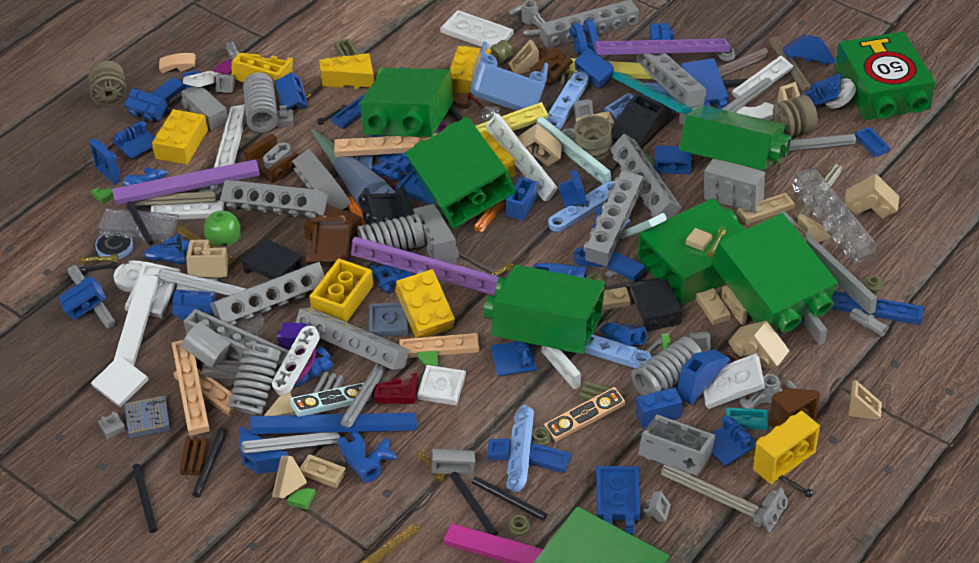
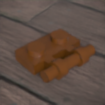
[530,47,573,85]

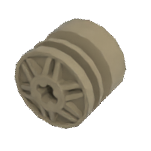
[88,61,127,107]
[773,95,818,137]
[574,115,612,162]

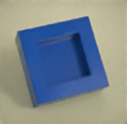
[487,438,510,461]

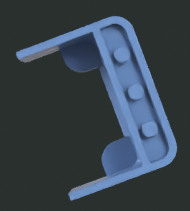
[470,41,548,111]

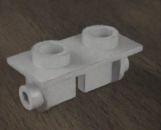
[753,487,788,533]

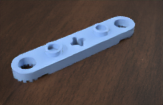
[546,71,589,131]
[548,181,614,233]
[584,335,651,368]
[506,405,534,493]

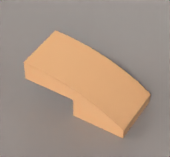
[159,53,196,73]

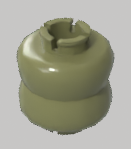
[490,40,514,64]

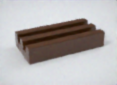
[180,437,208,475]

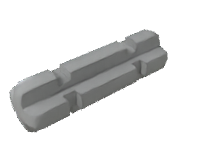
[225,41,239,60]

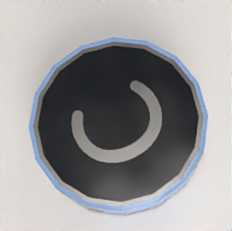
[95,230,133,260]

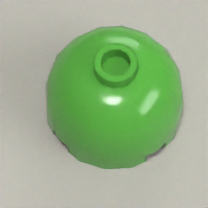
[204,211,241,246]

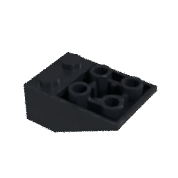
[611,93,667,147]

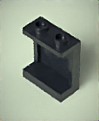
[358,187,413,226]
[242,238,303,286]
[630,279,682,331]

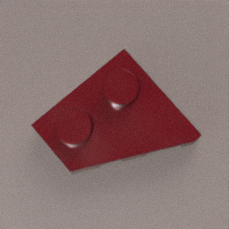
[374,373,418,404]

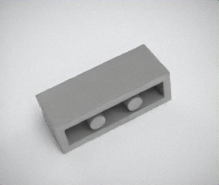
[181,86,228,130]

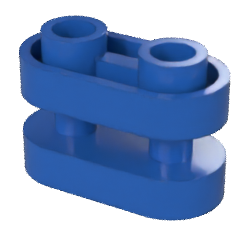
[569,19,599,56]

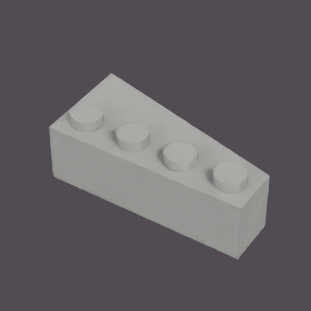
[292,149,352,210]
[413,204,459,265]

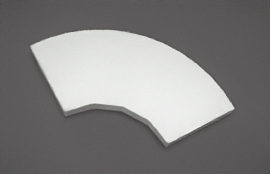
[736,102,774,120]

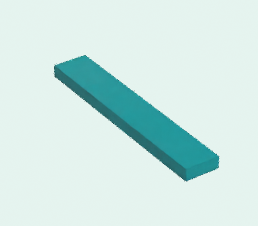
[612,71,693,115]

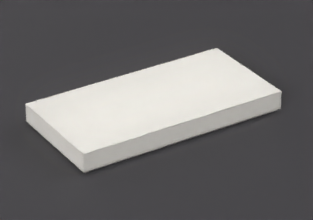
[440,10,514,49]

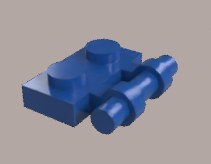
[372,153,412,180]
[370,264,413,294]

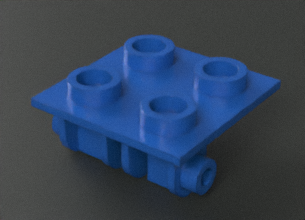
[803,73,842,106]
[112,121,155,159]
[491,340,537,376]
[711,416,757,466]

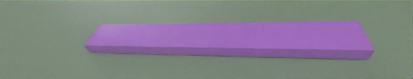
[594,38,730,55]
[112,160,260,205]
[351,237,499,295]

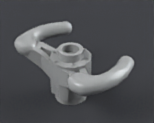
[509,0,545,36]
[739,374,797,409]

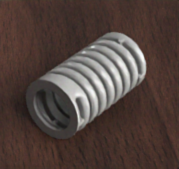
[243,72,278,132]
[357,214,425,251]
[631,336,702,396]
[227,342,281,416]

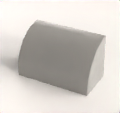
[181,322,231,368]
[431,449,475,475]

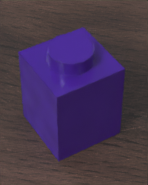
[277,322,308,350]

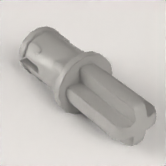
[850,308,888,337]

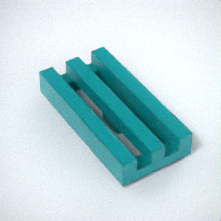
[726,407,768,430]

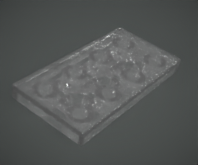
[97,208,179,241]

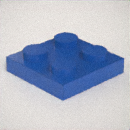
[89,138,121,185]

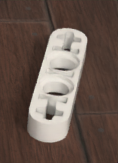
[272,326,320,395]

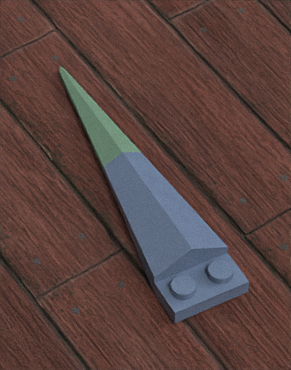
[311,128,395,207]

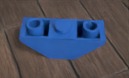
[782,34,836,65]
[677,349,730,405]
[239,426,289,474]

